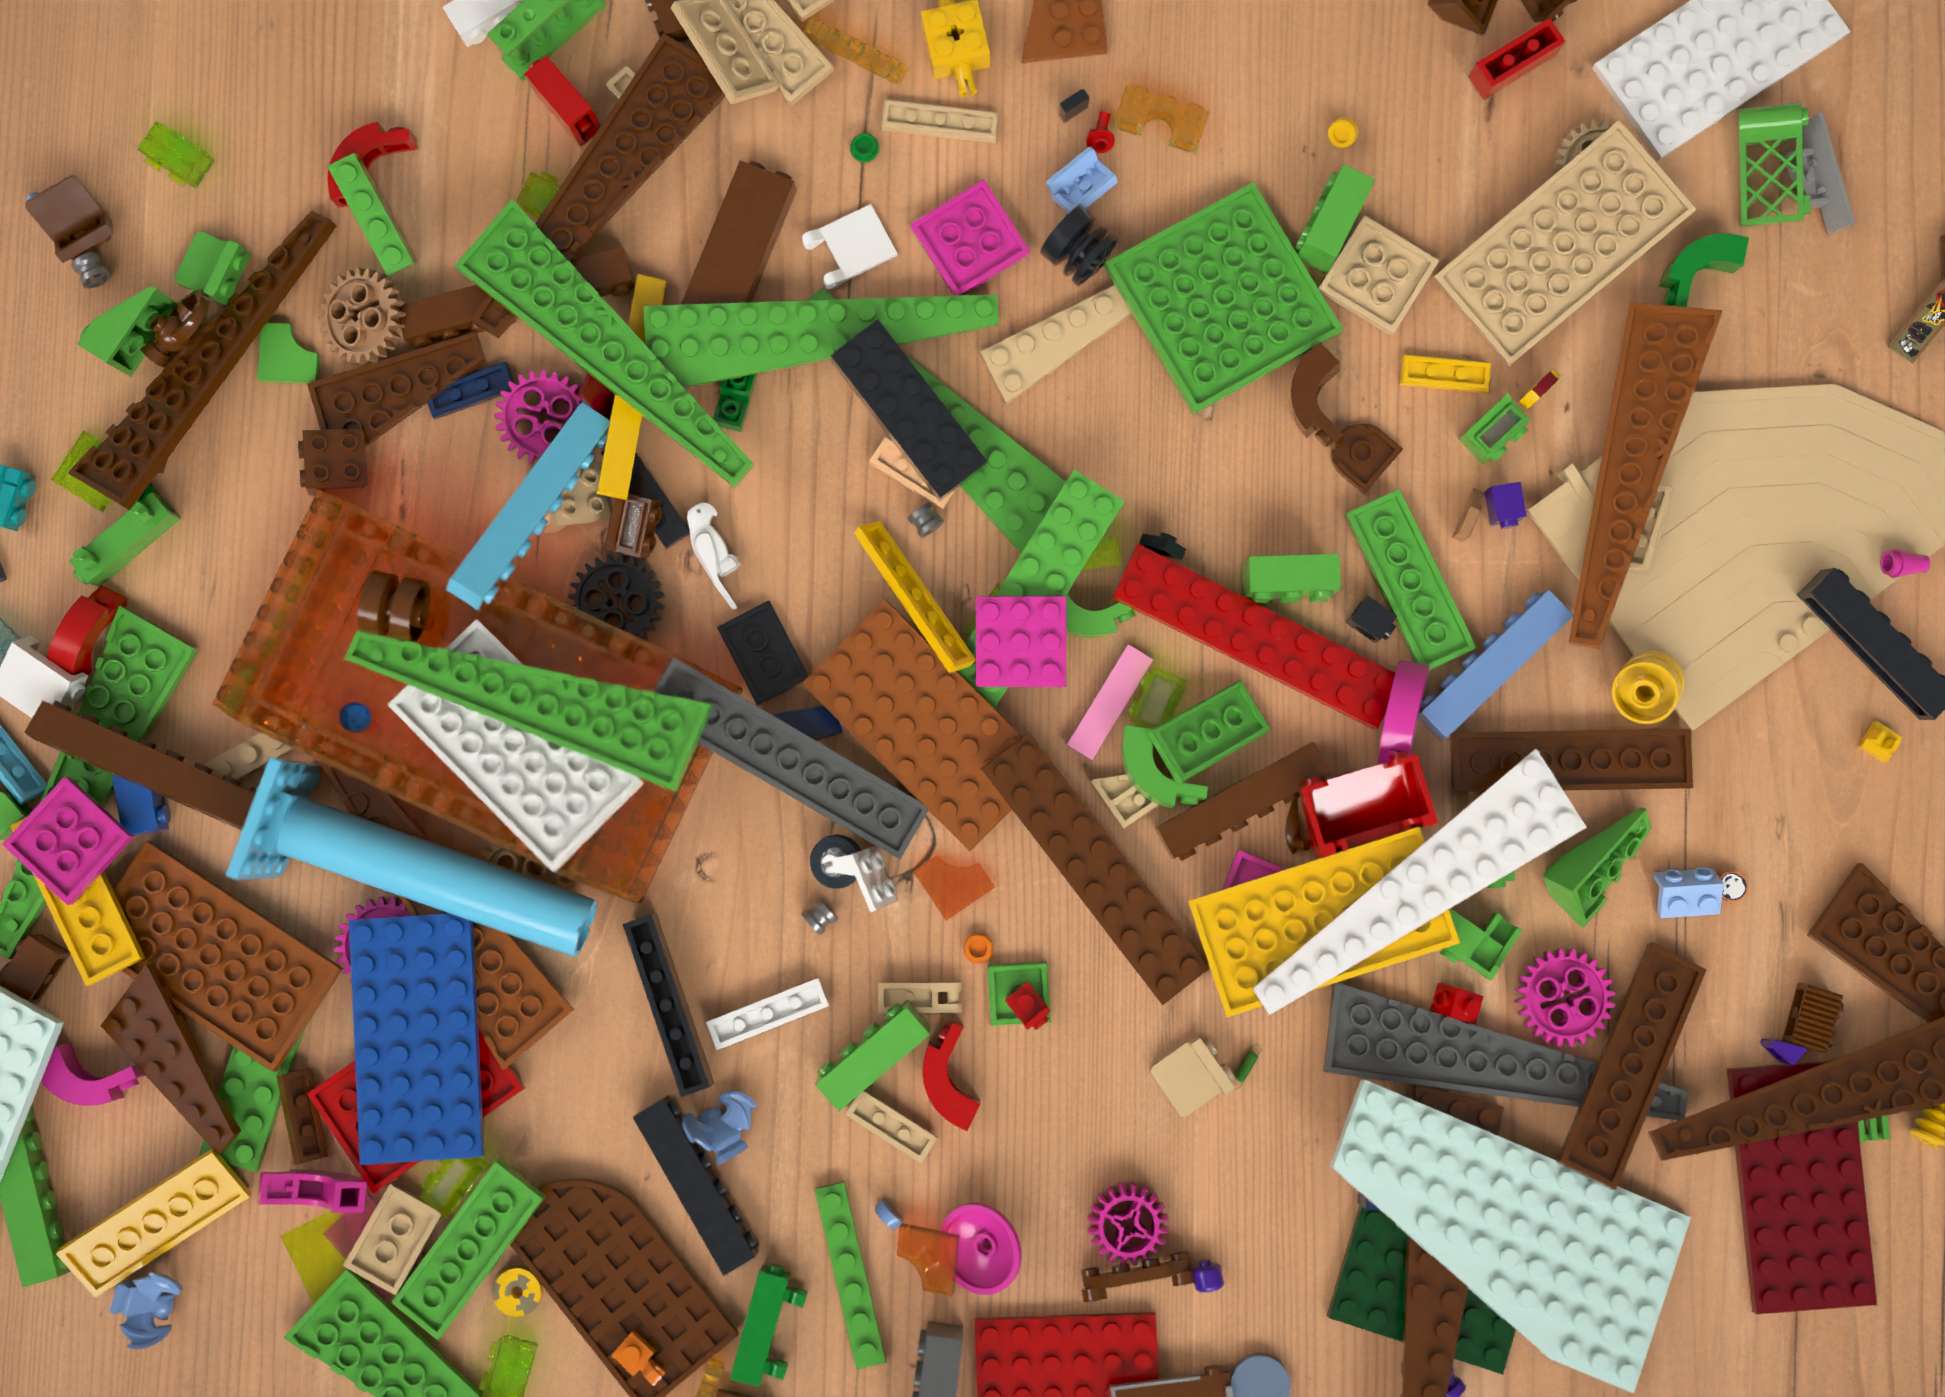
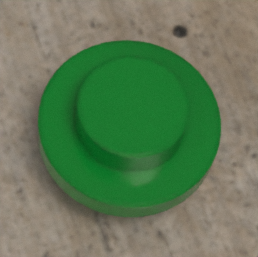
[850,133,879,163]

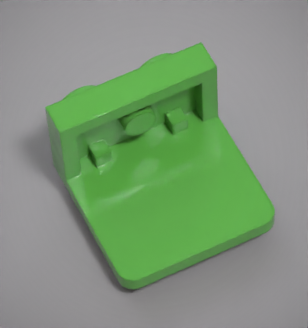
[174,231,252,306]

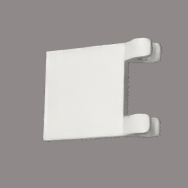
[802,204,898,290]

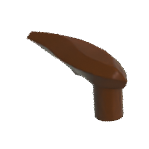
[1285,798,1311,854]

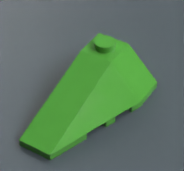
[1543,807,1651,927]

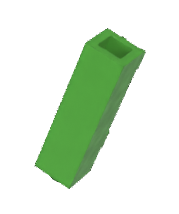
[69,492,181,587]

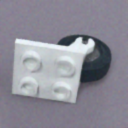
[810,834,897,912]

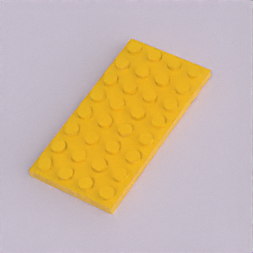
[1188,827,1460,1017]

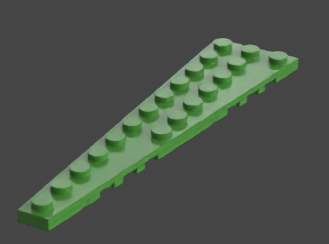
[0,606,199,959]
[344,631,713,793]
[283,1268,486,1397]

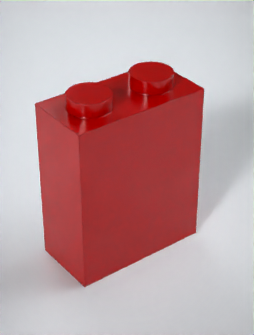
[524,55,601,147]

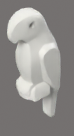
[687,503,741,610]

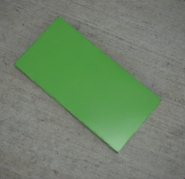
[1147,679,1271,785]

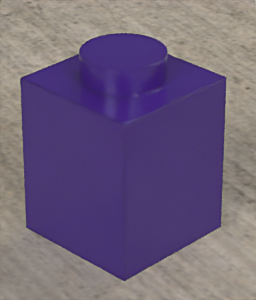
[1484,482,1527,529]

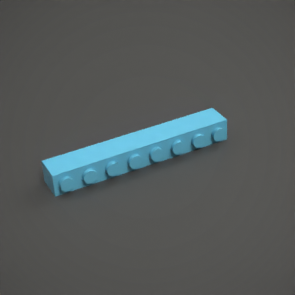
[446,402,610,610]

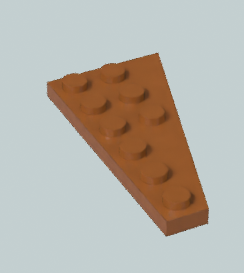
[1021,0,1108,63]

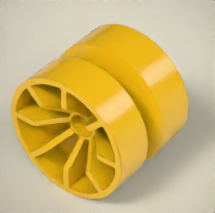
[1612,650,1685,724]

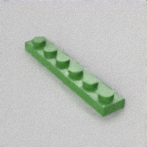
[815,1181,886,1370]

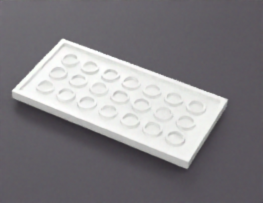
[1592,0,1851,161]
[388,619,644,872]

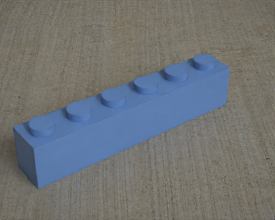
[1418,590,1573,740]

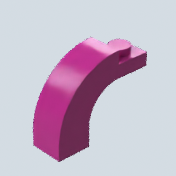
[1378,660,1430,764]
[41,1043,146,1106]
[257,1170,367,1213]

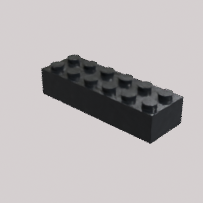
[830,319,988,502]

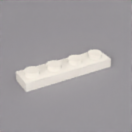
[706,978,829,1050]

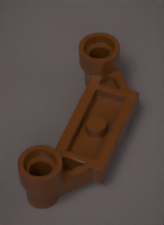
[1081,1251,1195,1302]

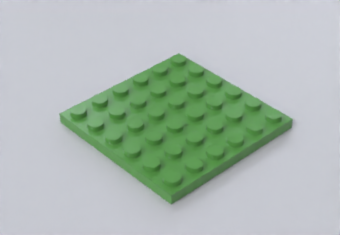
[1104,182,1343,415]

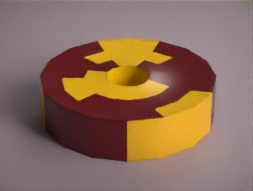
[1518,368,1561,410]

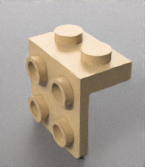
[544,463,611,534]
[1150,1034,1235,1117]

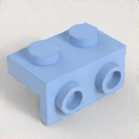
[1046,147,1118,214]
[1654,867,1723,918]

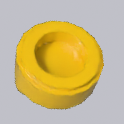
[1328,117,1359,149]

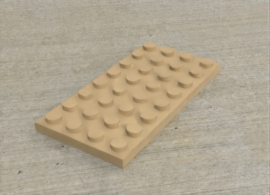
[1433,120,1697,367]

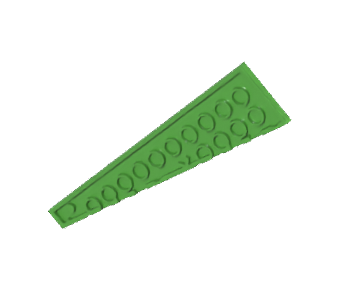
[454,199,754,488]
[808,288,1066,554]
[643,294,999,389]

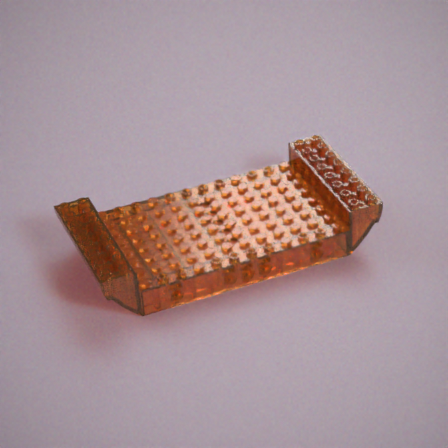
[212,490,743,904]

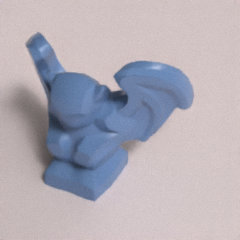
[682,1091,757,1166]
[109,1271,183,1349]

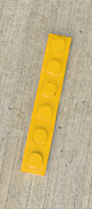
[854,521,976,673]

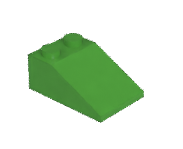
[77,286,178,377]

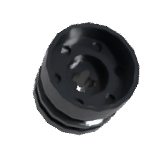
[1040,206,1118,286]

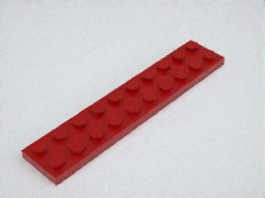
[1111,544,1396,730]

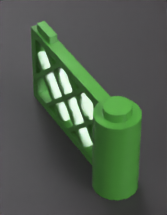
[1739,102,1810,227]

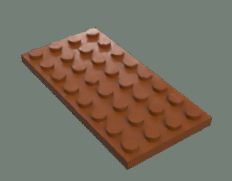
[801,599,1023,851]
[114,841,343,1072]

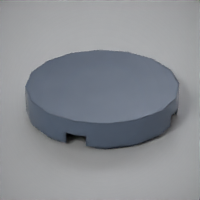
[1230,1353,1291,1397]

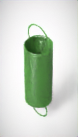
[1231,1044,1261,1089]

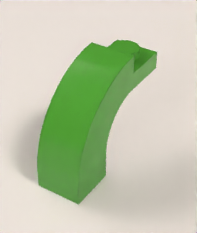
[1066,593,1136,638]
[1121,725,1208,808]

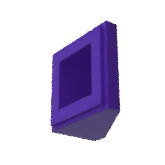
[1760,1039,1808,1065]

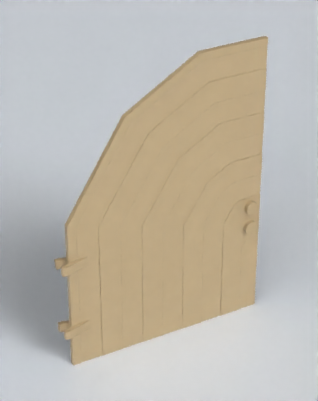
[1526,384,1945,731]

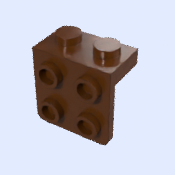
[25,175,114,263]
[298,429,368,496]

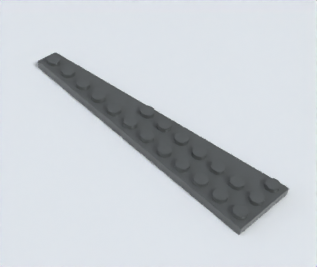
[1323,982,1688,1120]

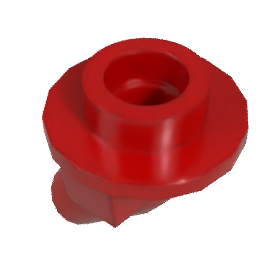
[1086,111,1115,154]

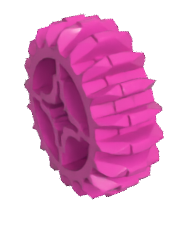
[1087,1182,1169,1266]

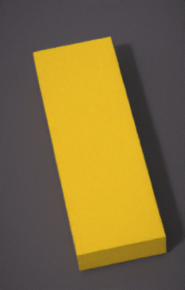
[1400,354,1491,393]

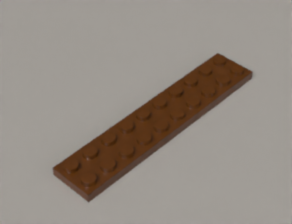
[981,732,1210,1005]

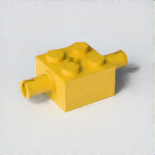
[920,0,990,97]

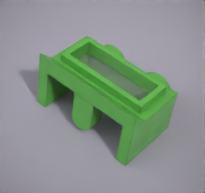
[1459,393,1531,464]

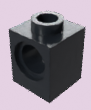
[1346,596,1397,643]

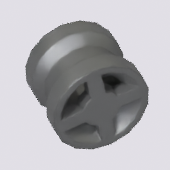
[71,252,111,289]
[907,502,944,538]
[801,898,838,935]

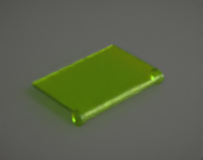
[281,1211,375,1305]

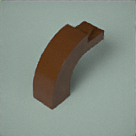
[1291,342,1344,451]

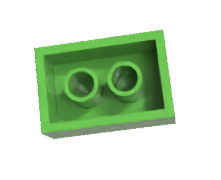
[1295,164,1375,275]
[1241,554,1341,604]

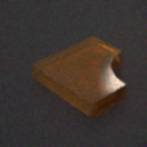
[913,855,995,921]
[897,1223,960,1296]

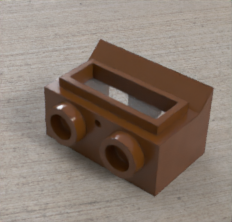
[604,492,662,558]

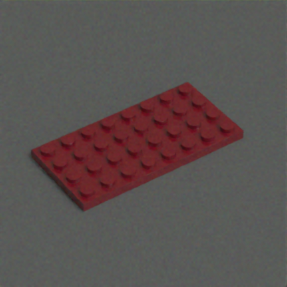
[1727,1061,1877,1314]

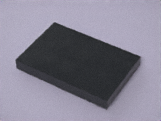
[717,600,809,706]

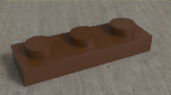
[277,1068,328,1165]

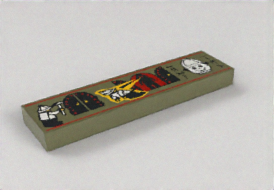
[1888,279,1945,364]

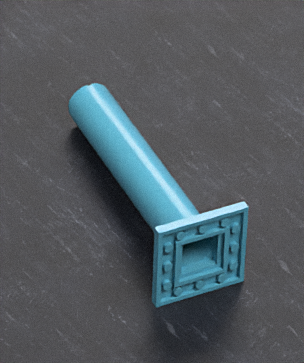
[225,757,598,957]

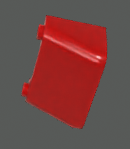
[1299,750,1439,858]

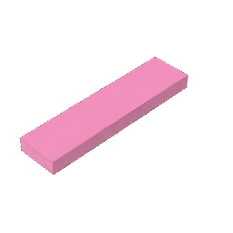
[1067,644,1154,761]

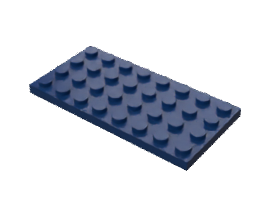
[349,913,485,1165]

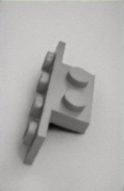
[1784,113,1855,235]

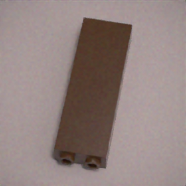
[681,160,797,305]

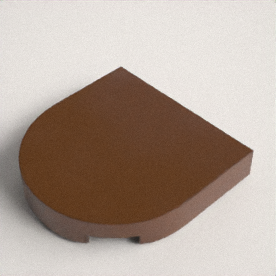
[1331,424,1403,494]

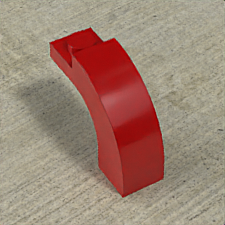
[327,122,418,208]
[47,585,127,675]
[922,1020,980,1131]

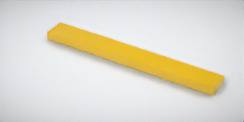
[596,274,666,500]

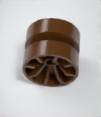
[357,570,431,643]

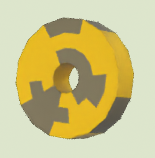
[493,1266,543,1317]

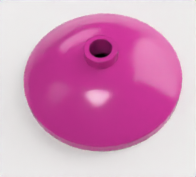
[939,1203,1022,1295]

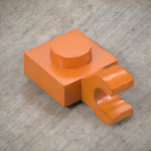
[611,1330,666,1385]

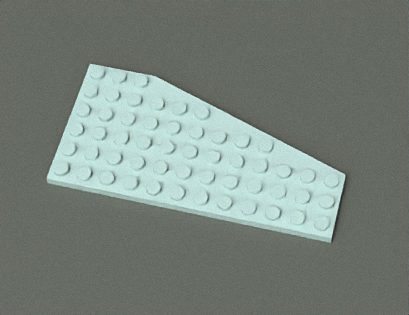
[1330,1079,1691,1393]

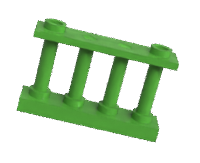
[487,0,607,82]

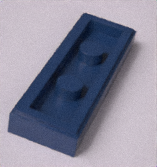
[427,361,515,420]

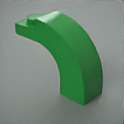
[1659,233,1749,307]

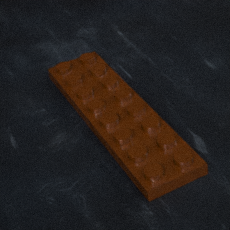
[1450,729,1693,793]
[1556,942,1707,1190]

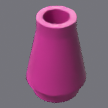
[1880,548,1930,578]

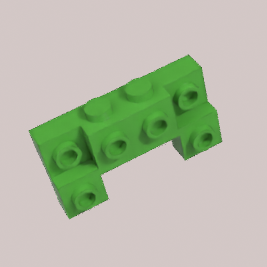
[1439,908,1523,981]

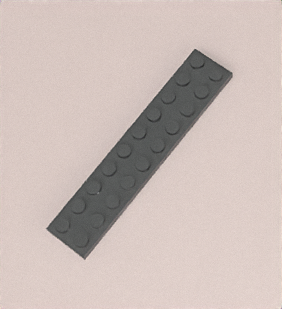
[652,657,928,859]

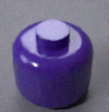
[1192,1259,1224,1293]

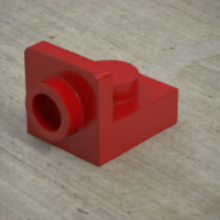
[1004,981,1051,1030]

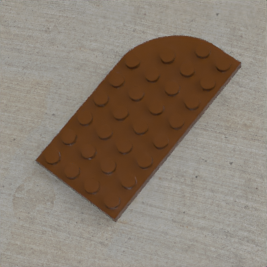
[510,1178,739,1397]

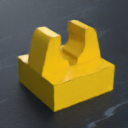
[1857,721,1903,763]

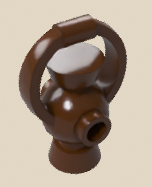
[140,289,210,368]

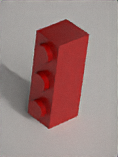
[1468,18,1566,100]

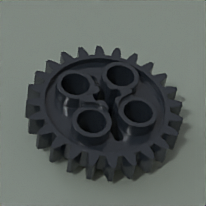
[568,554,665,650]

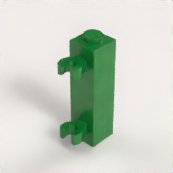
[730,1263,808,1387]

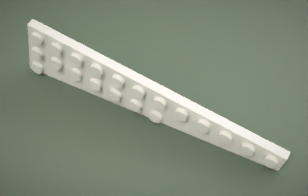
[1253,749,1586,1015]

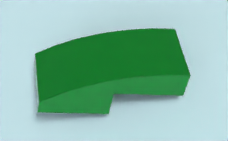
[713,373,757,432]

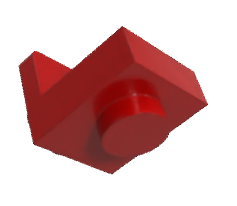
[1430,983,1484,1025]

